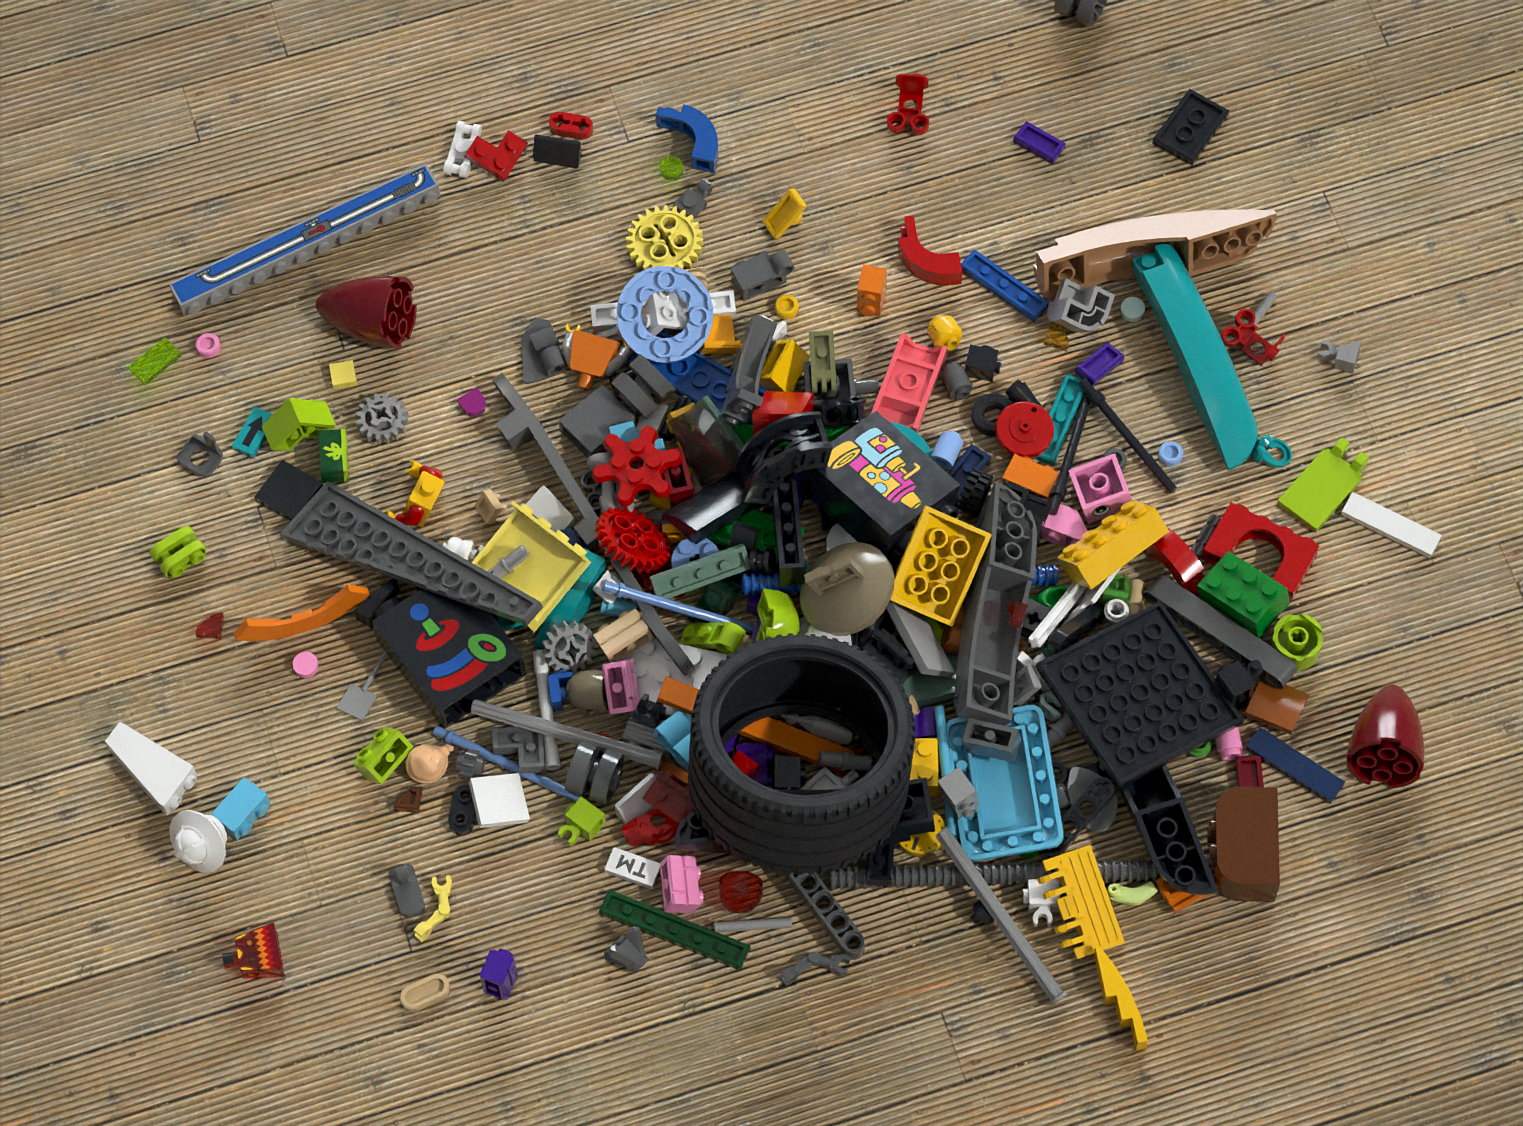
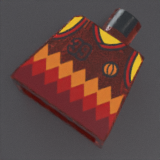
[222,923,285,979]

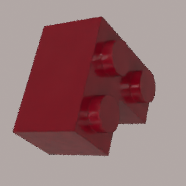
[635,447,694,508]

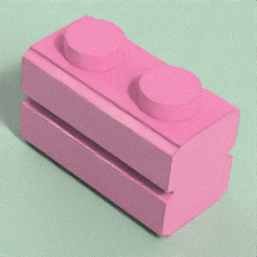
[602,659,640,714]
[660,855,703,914]

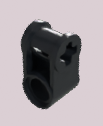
[819,396,866,427]

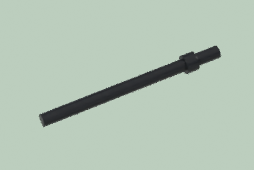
[1079,378,1177,493]
[1048,397,1091,515]

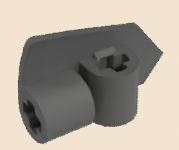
[521,317,568,384]

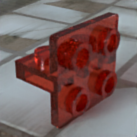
[642,770,693,824]

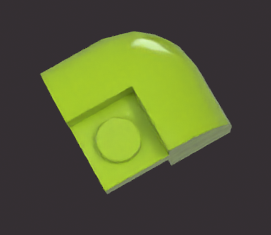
[756,588,800,641]

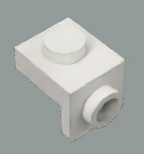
[592,570,626,604]

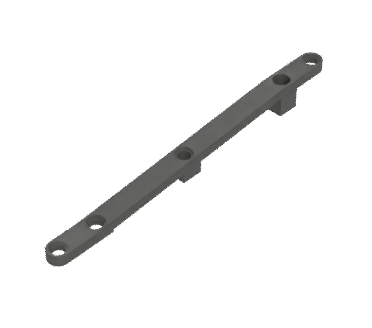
[492,373,695,676]

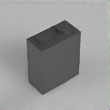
[559,385,636,458]

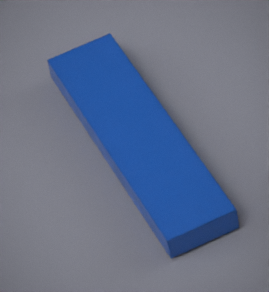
[961,249,1049,322]

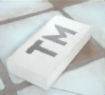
[604,847,660,889]

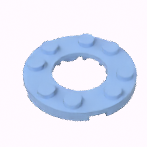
[616,266,713,363]

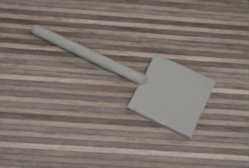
[336,650,387,721]

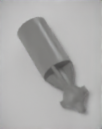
[779,713,853,746]

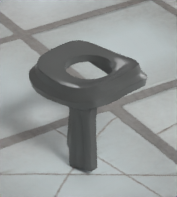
[176,432,223,477]

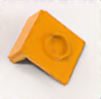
[698,315,740,354]

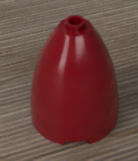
[316,276,417,349]
[1346,685,1424,788]

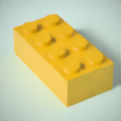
[1057,500,1169,590]

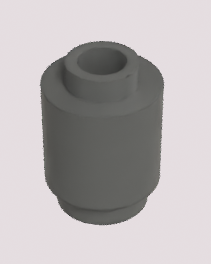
[942,362,973,400]

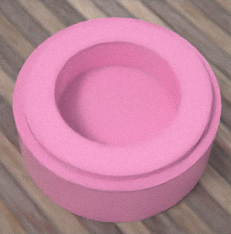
[196,333,221,358]
[293,652,319,678]

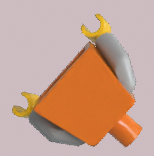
[562,324,634,390]

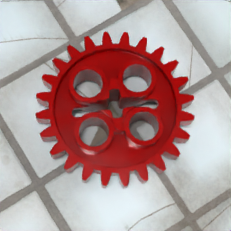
[594,506,671,574]

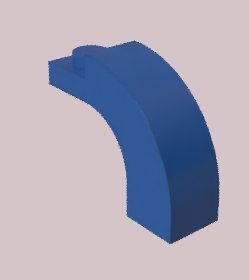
[656,104,718,173]

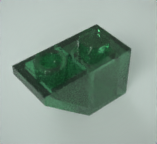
[688,577,742,623]

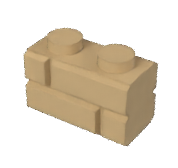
[593,609,655,662]

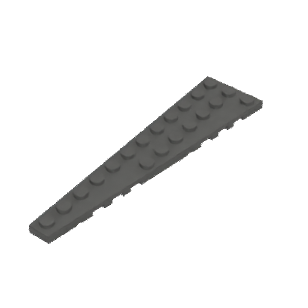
[280,481,543,625]

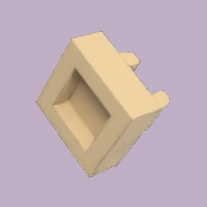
[474,489,508,525]

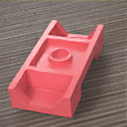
[871,333,947,433]

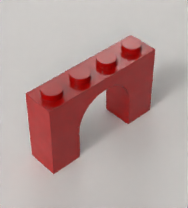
[1202,502,1319,603]

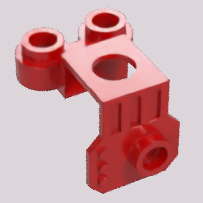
[887,73,929,135]
[1221,309,1286,366]

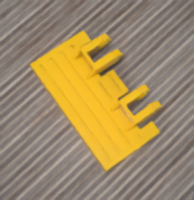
[1037,845,1125,959]

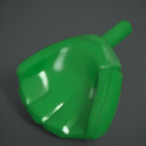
[1028,586,1072,613]

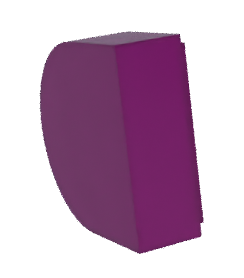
[457,387,486,417]

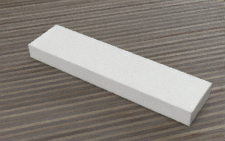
[1341,492,1442,558]

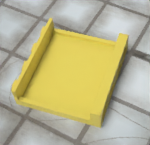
[472,501,591,632]

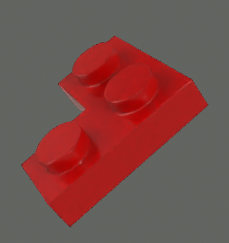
[464,130,528,182]

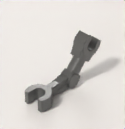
[780,951,850,987]

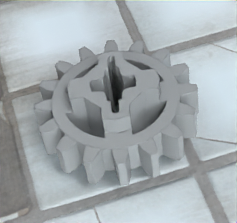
[356,393,409,445]
[542,620,597,674]

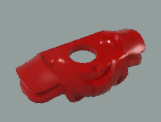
[622,800,692,846]

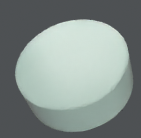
[1120,297,1145,322]

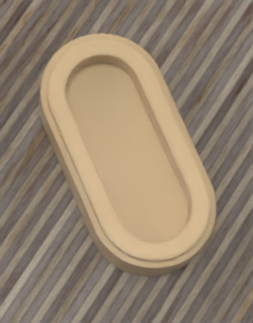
[400,974,450,1012]

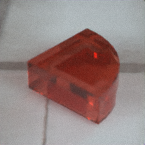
[1008,600,1028,629]
[195,613,224,639]

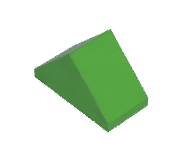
[1100,574,1130,606]

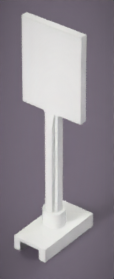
[1016,568,1121,693]

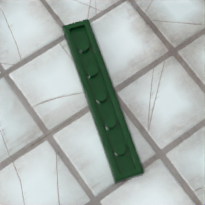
[599,889,751,971]

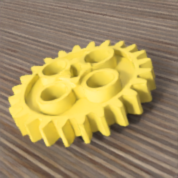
[626,205,703,270]

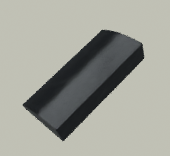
[663,469,760,545]

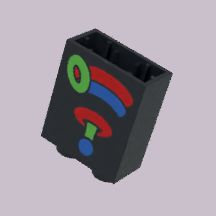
[372,587,526,729]

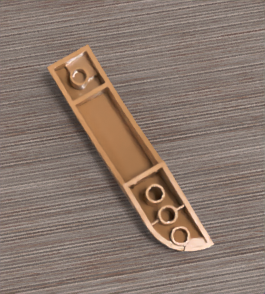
[1033,210,1277,299]

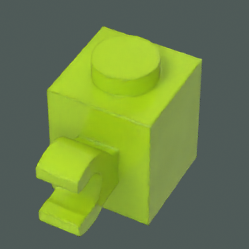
[558,797,606,846]

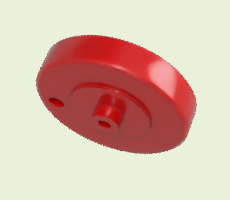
[995,402,1054,459]

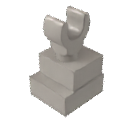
[1317,341,1361,374]

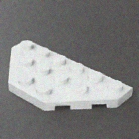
[620,639,727,718]

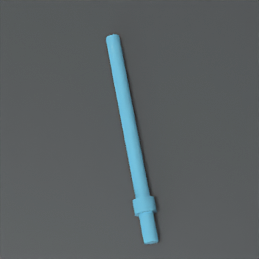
[934,706,960,843]

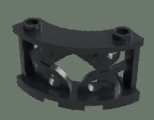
[734,412,832,504]

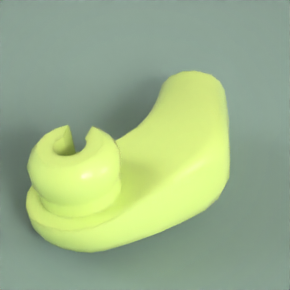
[1107,881,1158,906]

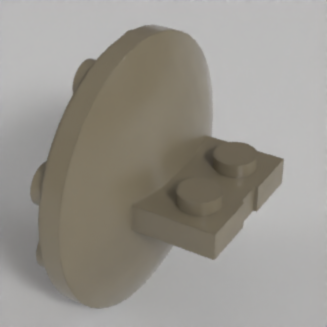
[800,542,894,636]

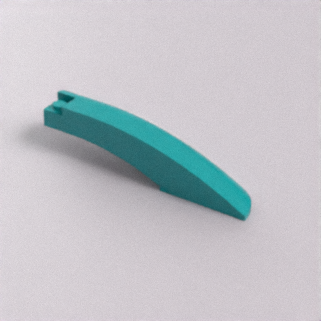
[1132,244,1258,471]

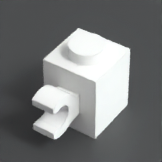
[1023,879,1060,927]

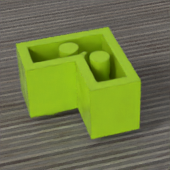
[262,398,336,452]

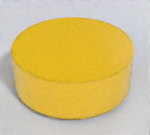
[775,295,799,320]

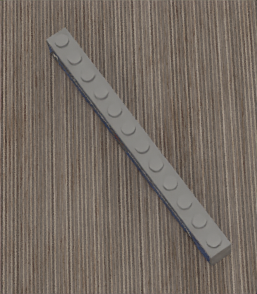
[169,163,441,317]

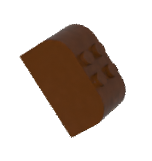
[1207,787,1280,902]

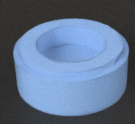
[1158,441,1183,467]

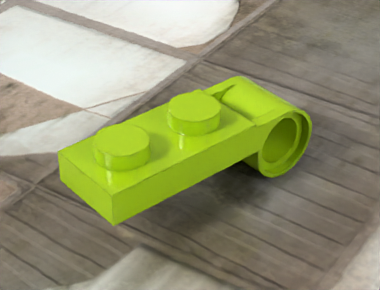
[679,622,746,655]

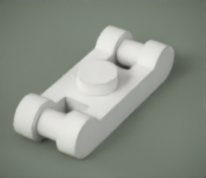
[443,121,482,178]

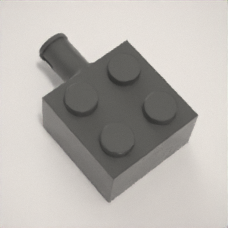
[803,358,879,417]

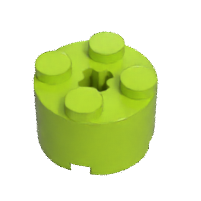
[1270,614,1323,673]

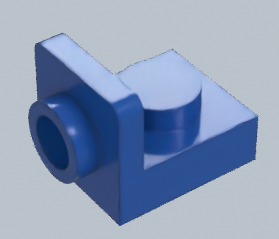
[548,670,574,712]

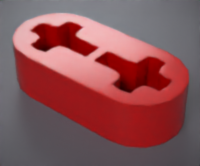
[549,112,593,140]

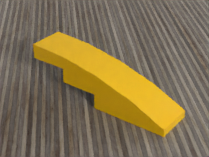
[1094,947,1148,1050]

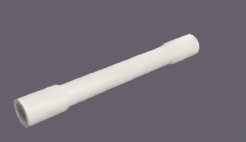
[532,650,560,771]

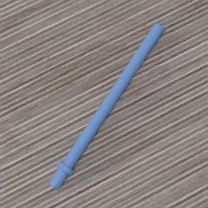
[602,581,755,634]
[433,725,585,802]

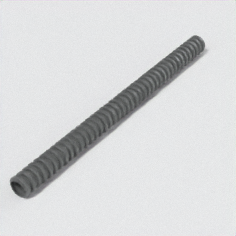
[829,859,1158,890]

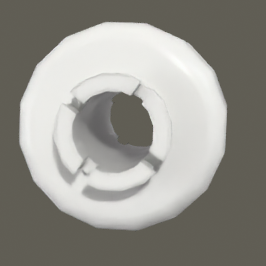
[442,537,478,563]

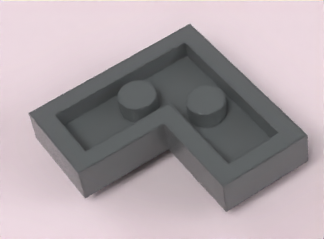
[492,727,545,774]

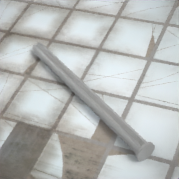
[471,699,665,771]
[936,828,1068,1006]

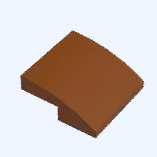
[1244,678,1309,735]

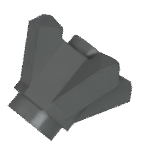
[604,926,649,973]

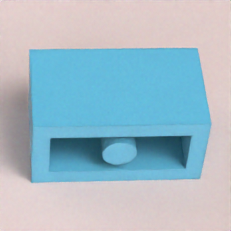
[211,777,270,840]

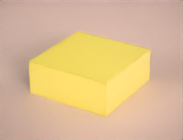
[329,360,357,389]

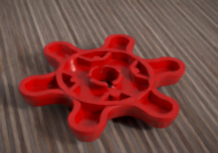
[592,426,682,507]

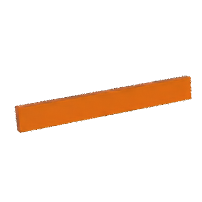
[656,676,853,776]

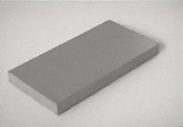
[886,600,955,678]

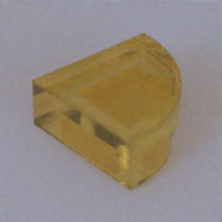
[1044,322,1068,351]

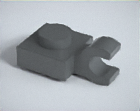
[673,178,712,219]

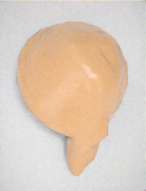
[405,744,454,784]

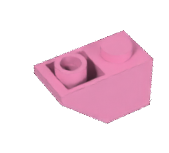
[1042,504,1087,546]

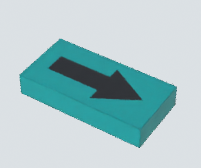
[232,406,272,459]

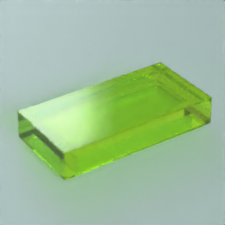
[129,337,182,386]

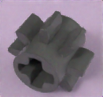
[456,748,485,781]

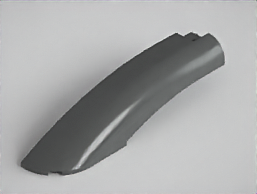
[954,482,1037,726]

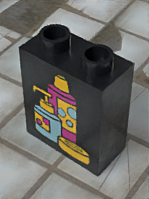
[800,411,960,560]

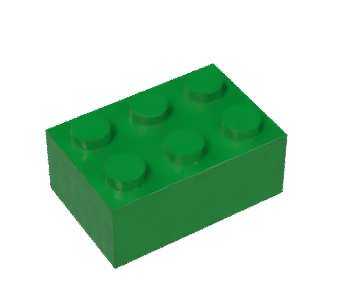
[1197,551,1290,638]

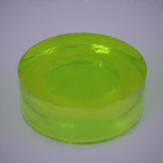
[660,156,683,180]

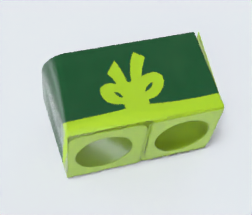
[318,429,349,483]

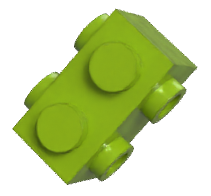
[352,726,414,784]

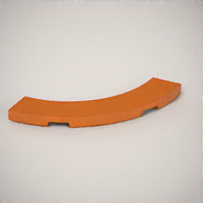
[233,584,370,641]

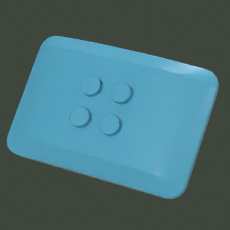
[946,705,1064,861]

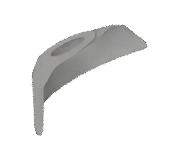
[1068,767,1118,832]

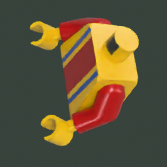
[383,459,445,528]

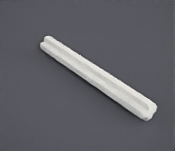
[1028,582,1087,648]

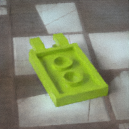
[1277,437,1369,533]

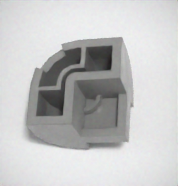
[1047,278,1115,333]

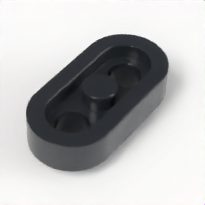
[448,785,476,836]

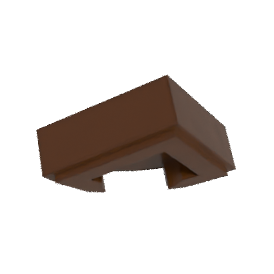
[393,786,423,813]

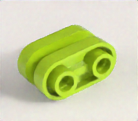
[149,526,207,578]

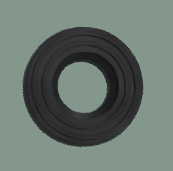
[971,393,1012,436]

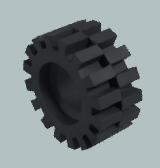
[957,468,994,517]

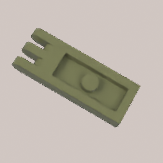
[809,331,837,393]

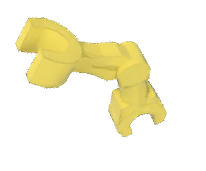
[414,875,452,943]

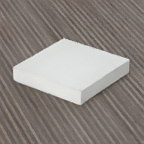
[469,773,530,828]

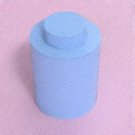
[930,431,964,470]

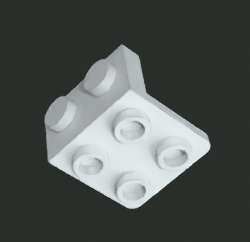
[641,291,689,336]

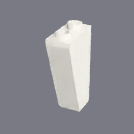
[105,722,197,815]

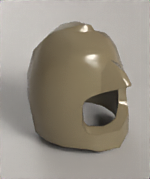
[566,670,609,717]

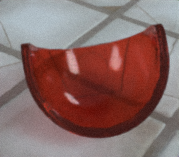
[718,871,763,913]

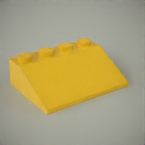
[890,505,992,626]

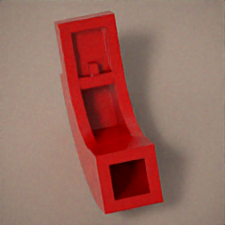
[898,215,962,286]
[1143,527,1205,597]

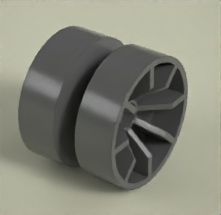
[1054,0,1107,27]
[611,354,676,419]
[565,740,625,805]

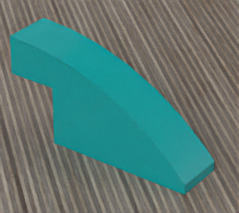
[534,548,606,650]

